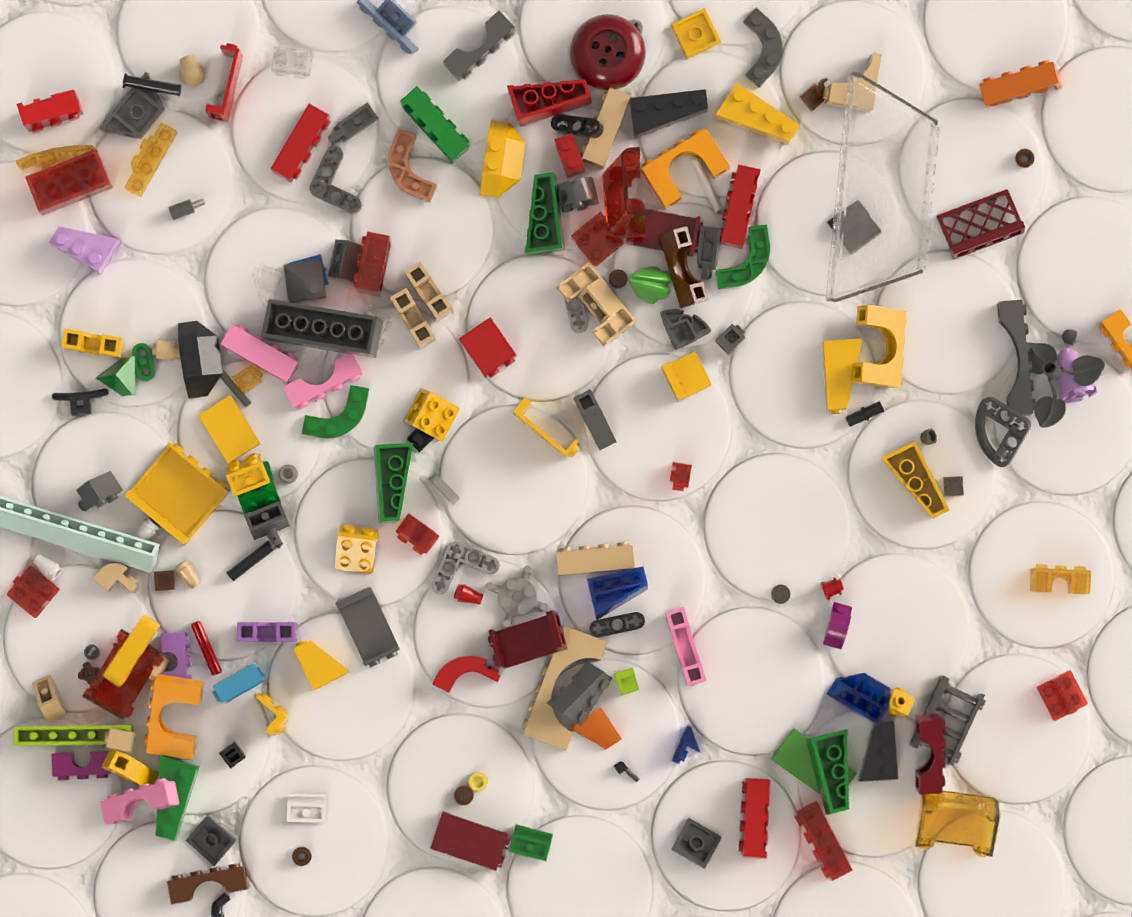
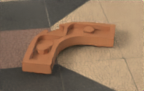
[388,128,437,203]

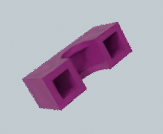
[51,751,113,780]

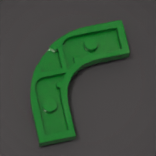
[715,225,770,290]
[301,385,370,439]

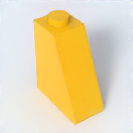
[293,639,349,690]

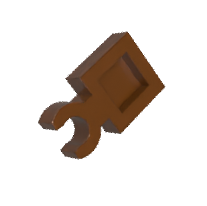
[799,78,828,111]

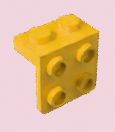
[335,524,379,574]
[254,692,289,736]

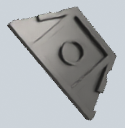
[100,72,165,139]

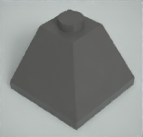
[284,260,327,302]

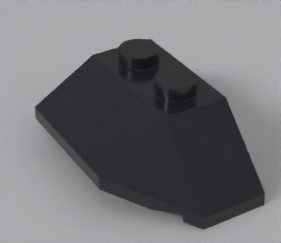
[178,321,223,399]

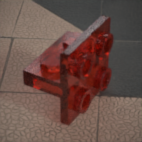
[7,566,60,618]
[1037,670,1088,721]

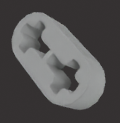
[428,473,460,505]

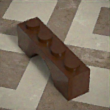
[659,226,709,308]
[167,863,249,904]

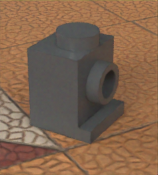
[715,324,745,355]

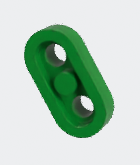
[132,343,156,381]

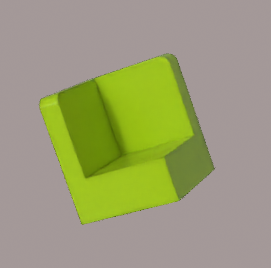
[614,668,639,696]

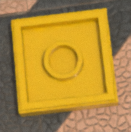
[671,8,721,59]

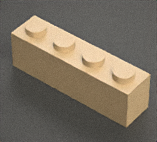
[580,88,631,169]
[556,542,635,576]

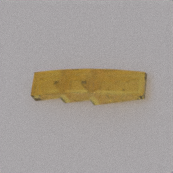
[16,145,97,171]

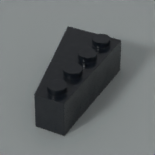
[630,89,708,140]

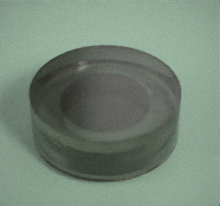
[771,585,791,604]

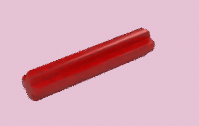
[191,621,222,676]

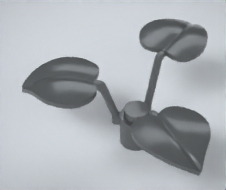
[1028,342,1105,428]

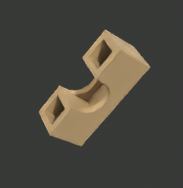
[404,261,453,322]
[390,288,436,349]

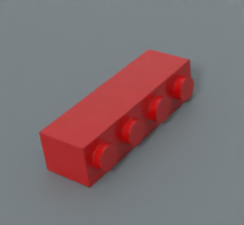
[270,103,331,183]

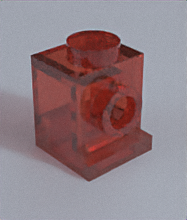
[670,462,692,492]

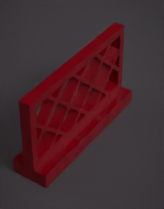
[936,189,1026,260]

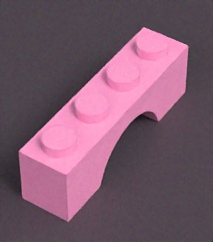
[283,354,363,410]
[665,607,707,687]
[100,779,179,824]

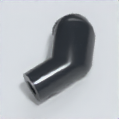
[211,892,231,917]

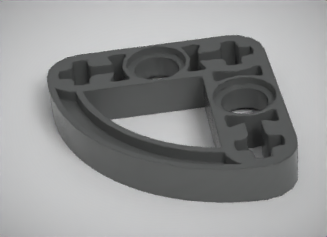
[975,397,1031,467]

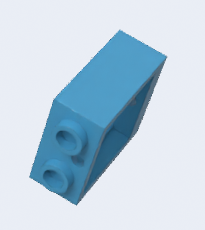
[212,663,267,703]

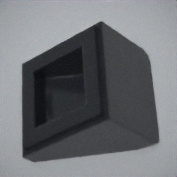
[407,428,435,453]

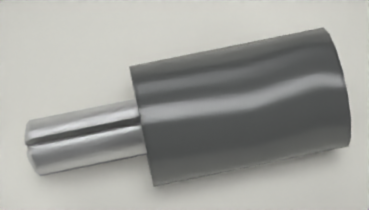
[168,198,205,220]

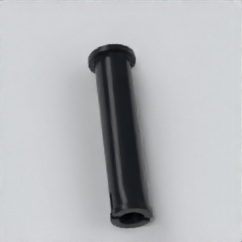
[122,73,182,97]
[226,540,280,581]

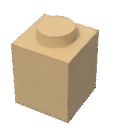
[104,728,135,752]

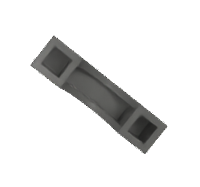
[443,10,515,81]

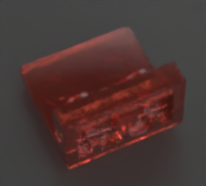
[571,211,624,267]

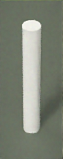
[692,158,722,213]

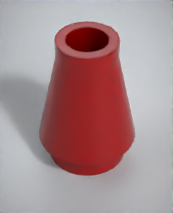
[453,584,483,605]

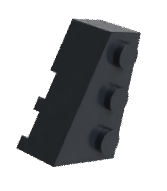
[857,721,898,782]

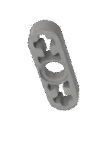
[564,297,588,333]

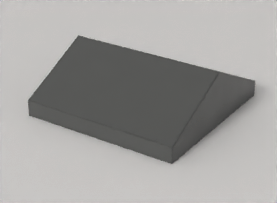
[186,814,237,866]
[671,818,722,869]

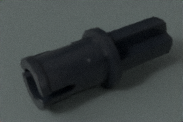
[846,401,884,426]

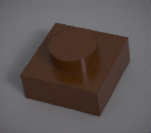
[154,570,175,591]

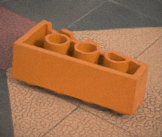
[979,60,1062,108]

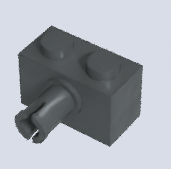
[76,471,123,511]
[244,501,290,549]

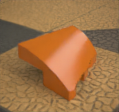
[570,707,622,749]

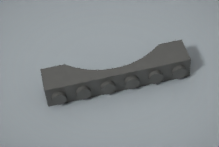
[997,300,1036,417]

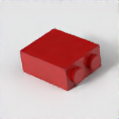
[459,317,517,378]

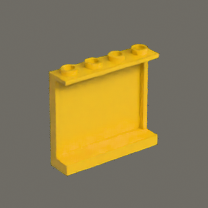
[124,442,229,545]

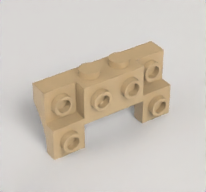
[556,263,637,347]

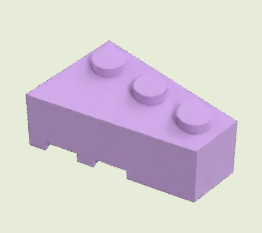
[49,226,121,274]

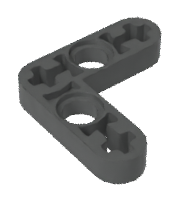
[310,145,362,214]

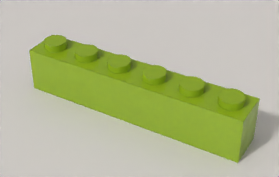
[14,725,133,746]

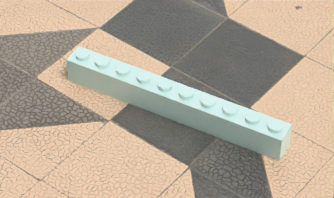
[0,496,160,573]

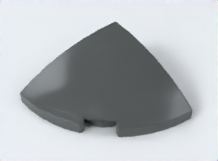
[660,309,711,350]

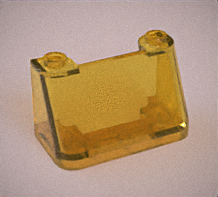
[915,790,1000,857]

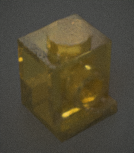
[232,364,264,394]

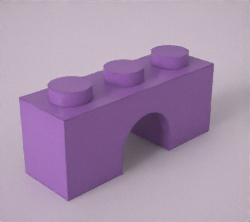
[237,622,297,642]
[161,632,192,679]

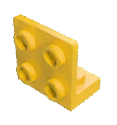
[661,352,712,402]
[403,388,460,442]
[225,453,270,497]

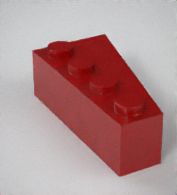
[720,164,761,249]

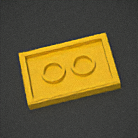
[198,395,261,463]

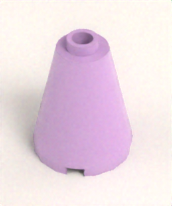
[1057,348,1097,403]

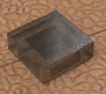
[943,476,964,497]

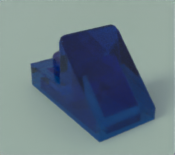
[671,725,701,764]

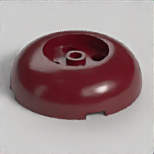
[570,14,646,90]

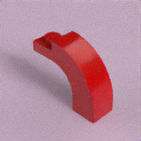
[432,656,501,693]

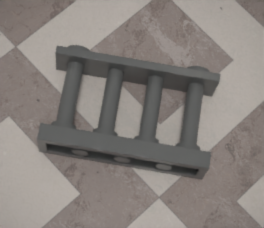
[909,675,986,765]

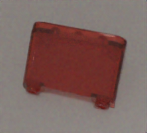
[602,147,645,238]
[82,629,164,720]

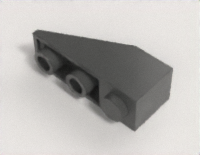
[573,389,617,450]

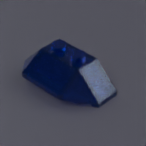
[826,673,891,726]

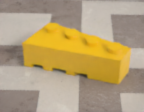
[715,83,800,145]

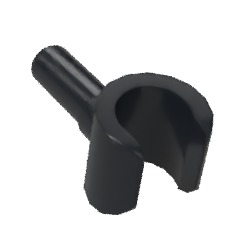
[614,761,639,782]

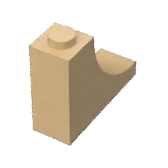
[823,53,882,113]

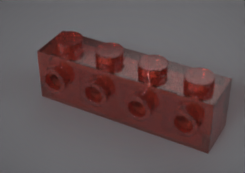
[794,800,853,881]

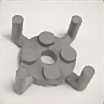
[486,565,548,628]

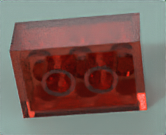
[353,231,392,297]

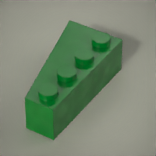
[400,86,469,164]
[525,172,565,256]
[373,443,413,523]
[806,729,849,815]
[155,755,200,841]

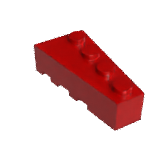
[507,79,592,127]
[738,778,770,858]

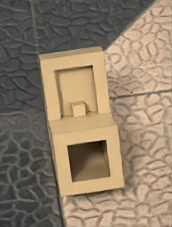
[93,563,139,593]

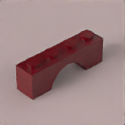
[915,714,946,795]

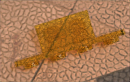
[125,123,178,197]

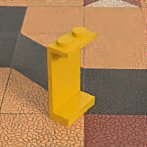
[513,397,579,459]

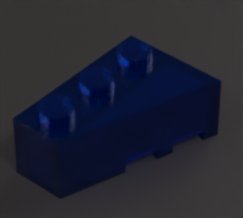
[587,566,648,621]

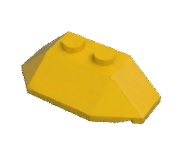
[480,120,526,198]

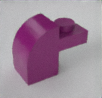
[823,602,852,649]

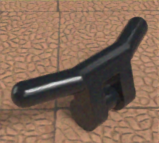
[52,388,109,416]

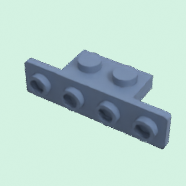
[357,0,419,54]

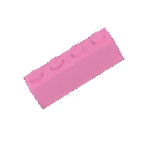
[221,324,300,383]

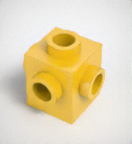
[881,688,915,718]

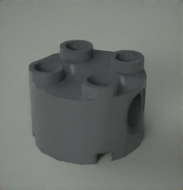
[556,177,599,213]

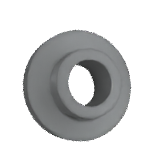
[278,465,298,484]

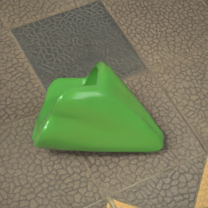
[628,266,672,304]

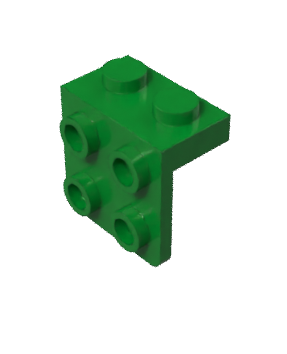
[237,461,281,514]

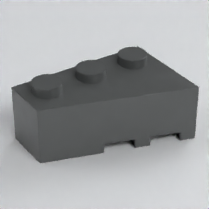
[547,662,612,726]

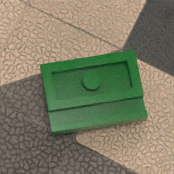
[509,824,553,861]

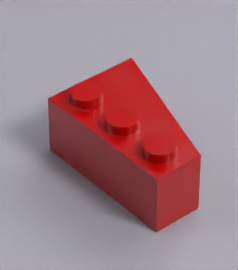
[16,89,84,133]

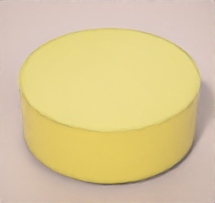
[468,772,488,792]

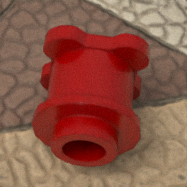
[820,577,844,600]

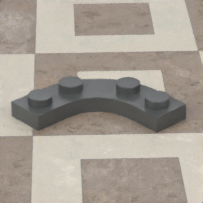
[743,7,783,88]

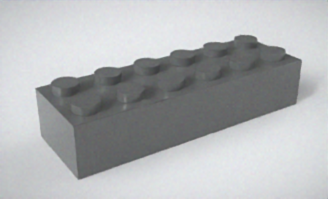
[261,299,383,358]

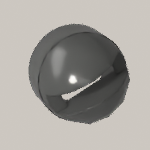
[1062,329,1077,346]
[920,429,937,445]
[84,644,100,660]

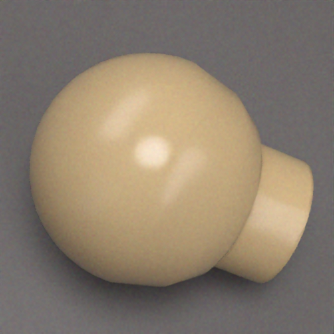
[179,55,205,87]

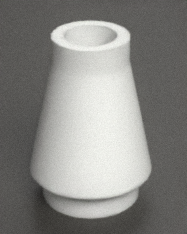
[134,517,160,540]
[33,554,62,581]

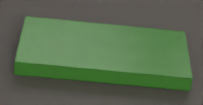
[772,728,857,795]

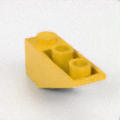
[102,750,159,786]

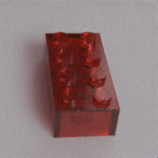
[25,149,113,215]

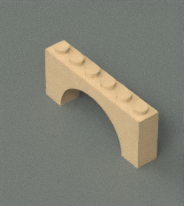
[521,626,607,750]

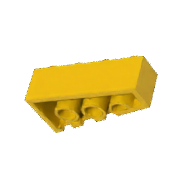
[881,441,950,519]

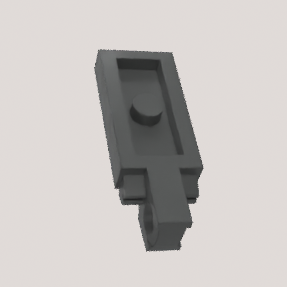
[328,103,379,145]
[697,225,721,280]

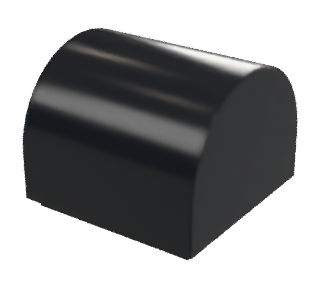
[219,741,246,769]

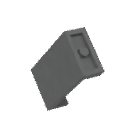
[335,587,400,668]

